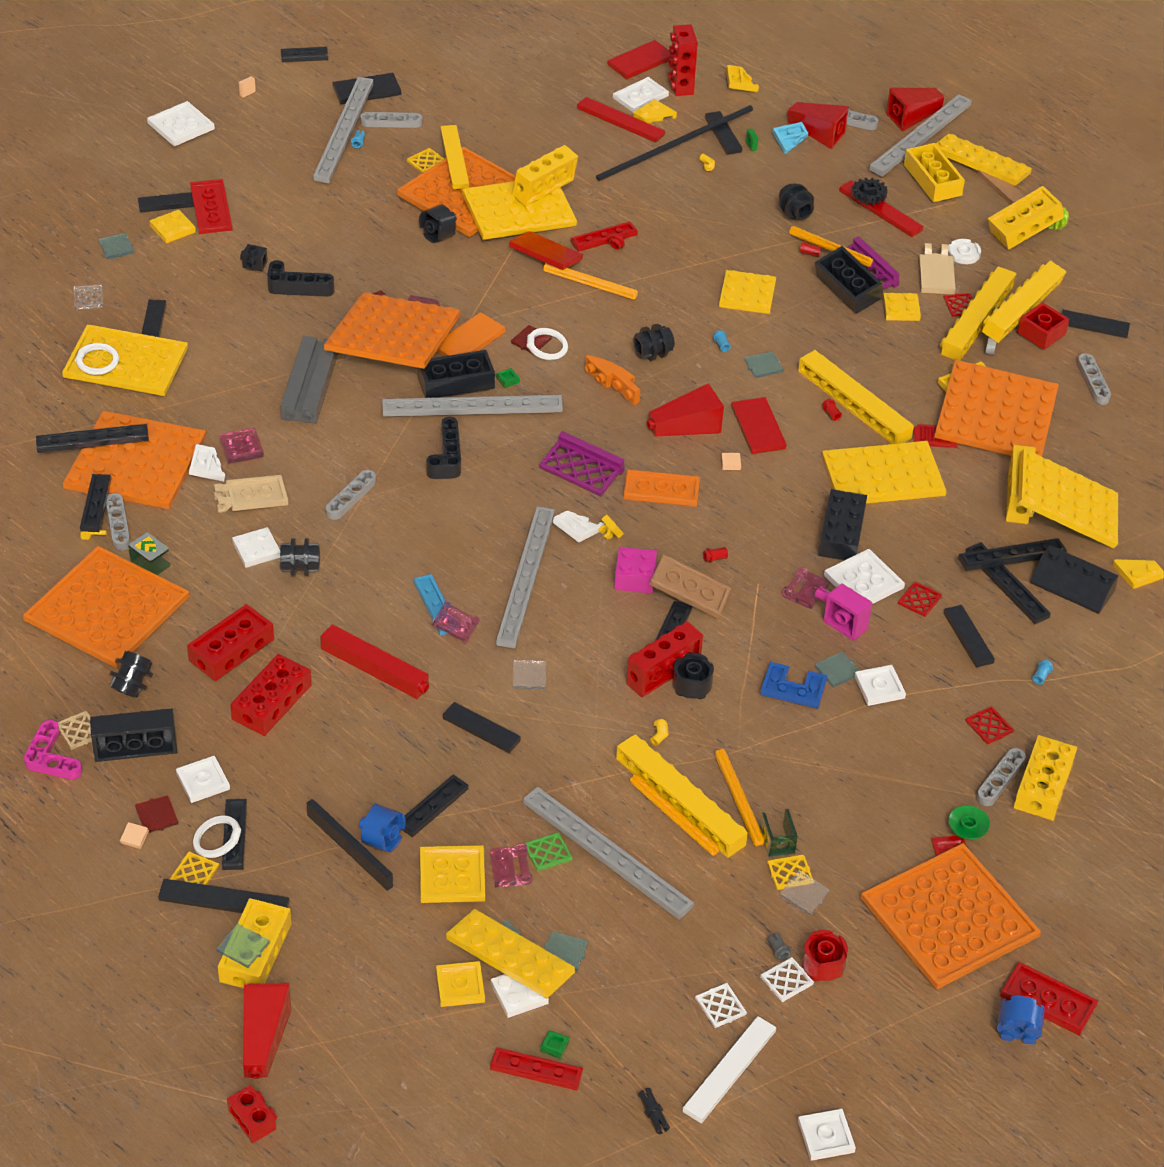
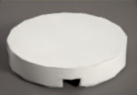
[948,239,981,264]

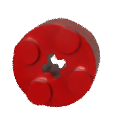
[802,930,848,981]

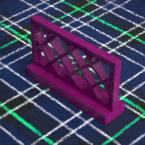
[846,236,899,290]
[539,431,625,497]

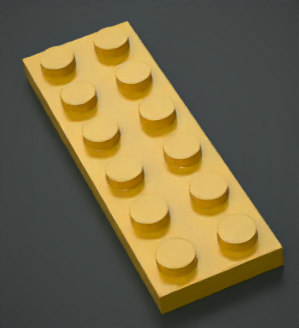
[936,134,1032,186]
[446,909,575,999]

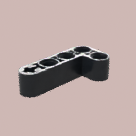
[267,260,335,297]
[426,416,461,479]

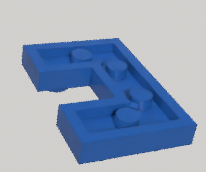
[760,662,828,709]

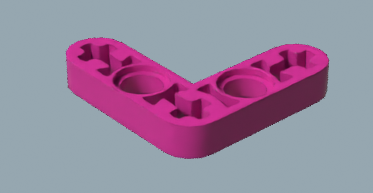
[24,720,82,779]

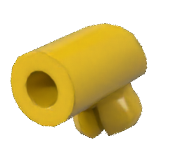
[699,153,715,171]
[650,719,669,746]

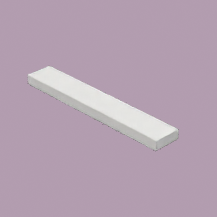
[683,1016,776,1124]

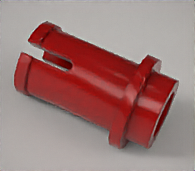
[800,241,822,257]
[822,399,842,421]
[703,547,728,563]

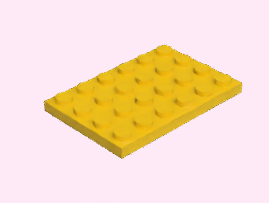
[462,181,577,240]
[62,324,188,396]
[822,441,946,504]
[1018,449,1118,549]

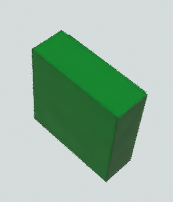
[746,128,758,151]
[496,368,520,388]
[540,1030,570,1059]

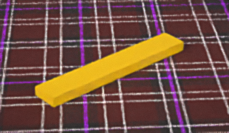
[441,125,469,189]

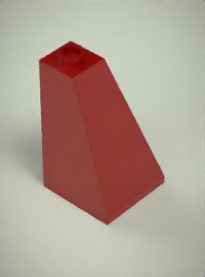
[886,87,944,131]
[787,102,849,149]
[646,383,724,437]
[243,983,291,1079]

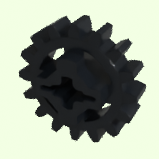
[852,177,888,205]

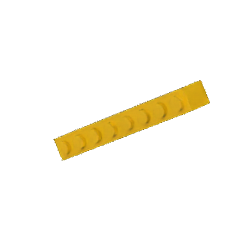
[982,261,1067,343]
[940,266,1017,361]
[798,350,914,444]
[616,734,748,858]

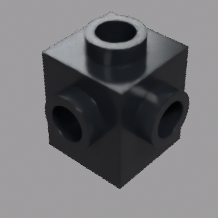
[240,244,268,271]

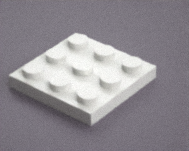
[147,101,215,146]
[824,549,905,604]

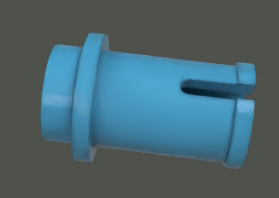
[351,130,365,148]
[713,330,731,352]
[1032,660,1053,685]

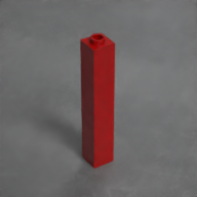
[320,624,430,699]

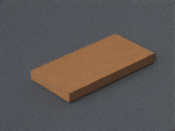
[649,554,731,619]

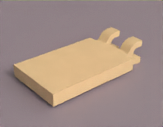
[919,243,956,294]
[214,475,288,513]

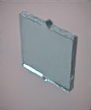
[99,233,134,259]
[744,351,784,378]
[814,652,860,687]
[216,924,270,968]
[544,931,588,971]

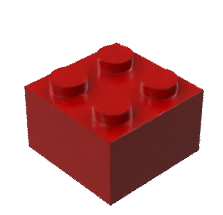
[1018,302,1069,350]

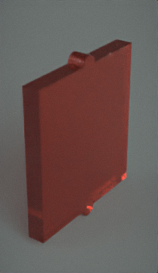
[511,325,552,354]
[135,795,179,833]

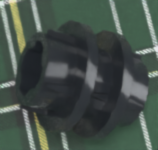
[779,183,814,220]
[633,323,675,361]
[280,538,320,576]
[109,651,153,698]

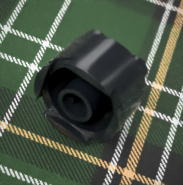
[419,204,457,243]
[673,653,714,699]

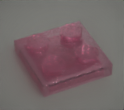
[219,428,264,464]

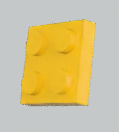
[150,210,196,243]
[883,293,921,321]
[436,961,485,1007]

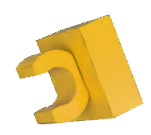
[598,515,624,540]

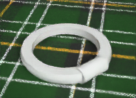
[527,328,568,360]
[75,343,119,375]
[193,816,241,858]

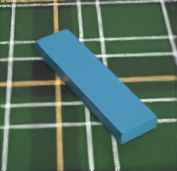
[414,574,458,636]

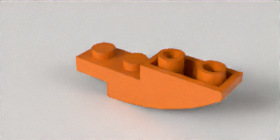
[585,355,640,405]

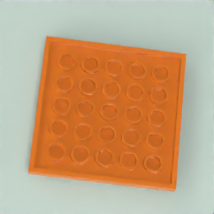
[397,147,516,238]
[324,292,460,369]
[934,360,1059,457]
[63,411,207,509]
[23,546,190,668]
[861,843,1041,990]

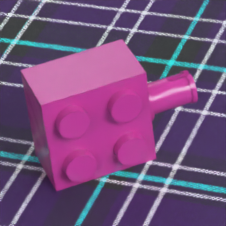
[614,547,658,593]
[815,583,872,641]

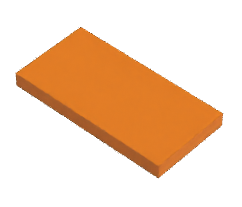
[436,312,506,356]
[623,469,700,507]

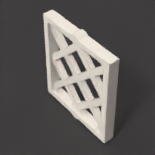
[760,957,814,1002]
[695,983,747,1028]

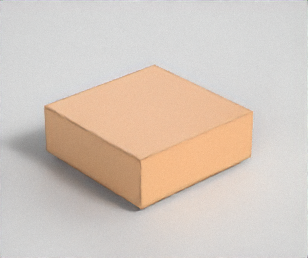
[239,76,256,98]
[721,453,741,470]
[120,822,149,849]

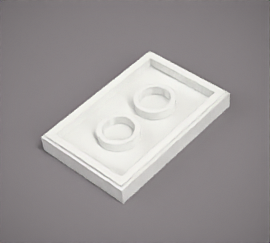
[613,77,669,112]

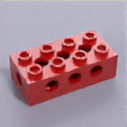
[667,24,698,96]
[187,604,274,681]
[626,621,703,698]
[230,654,312,736]

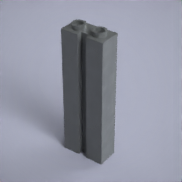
[280,336,338,424]

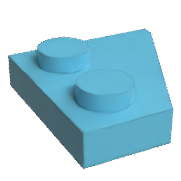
[772,122,808,154]

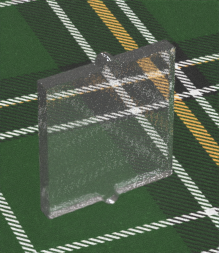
[513,659,546,690]
[779,870,830,916]

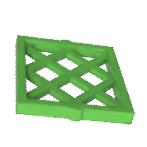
[524,832,572,871]

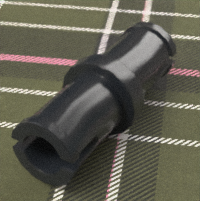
[638,1088,670,1134]

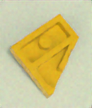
[726,65,759,92]
[633,99,677,123]
[1112,559,1164,589]

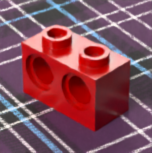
[227,1085,277,1144]

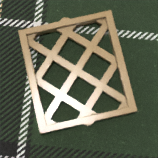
[57,711,92,750]

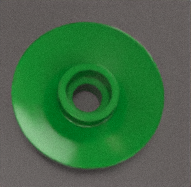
[948,805,990,840]

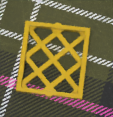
[407,148,444,173]
[170,852,220,885]
[767,855,814,890]

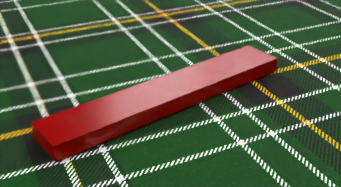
[577,97,665,143]
[839,180,924,237]

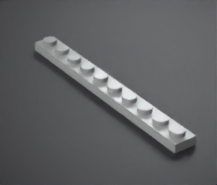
[313,77,373,183]
[869,94,972,177]
[382,395,563,416]
[496,506,555,649]
[523,787,694,920]

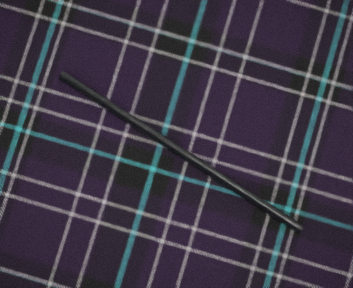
[596,105,753,181]

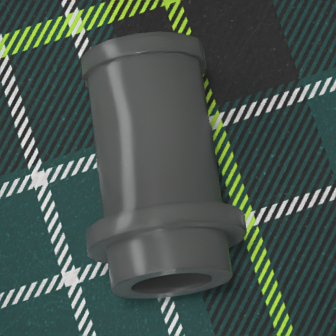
[767,932,791,960]

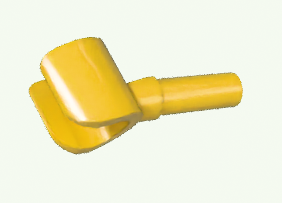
[80,530,107,540]

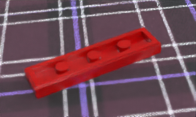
[571,221,638,252]
[490,1047,583,1091]

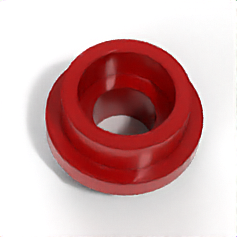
[609,234,625,250]

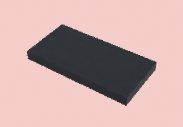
[333,73,401,105]

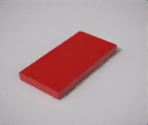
[607,40,671,79]
[190,179,233,234]
[509,231,583,270]
[731,397,787,454]
[1000,962,1099,1036]

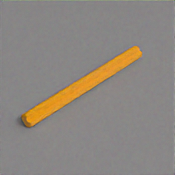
[789,226,873,267]
[543,263,638,300]
[715,749,765,847]
[630,774,720,856]

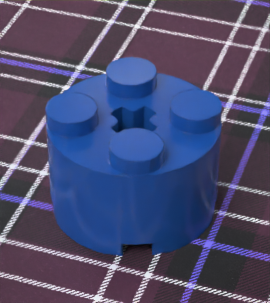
[359,803,406,852]
[997,996,1045,1045]

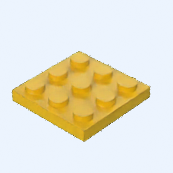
[719,270,776,314]
[420,845,485,903]

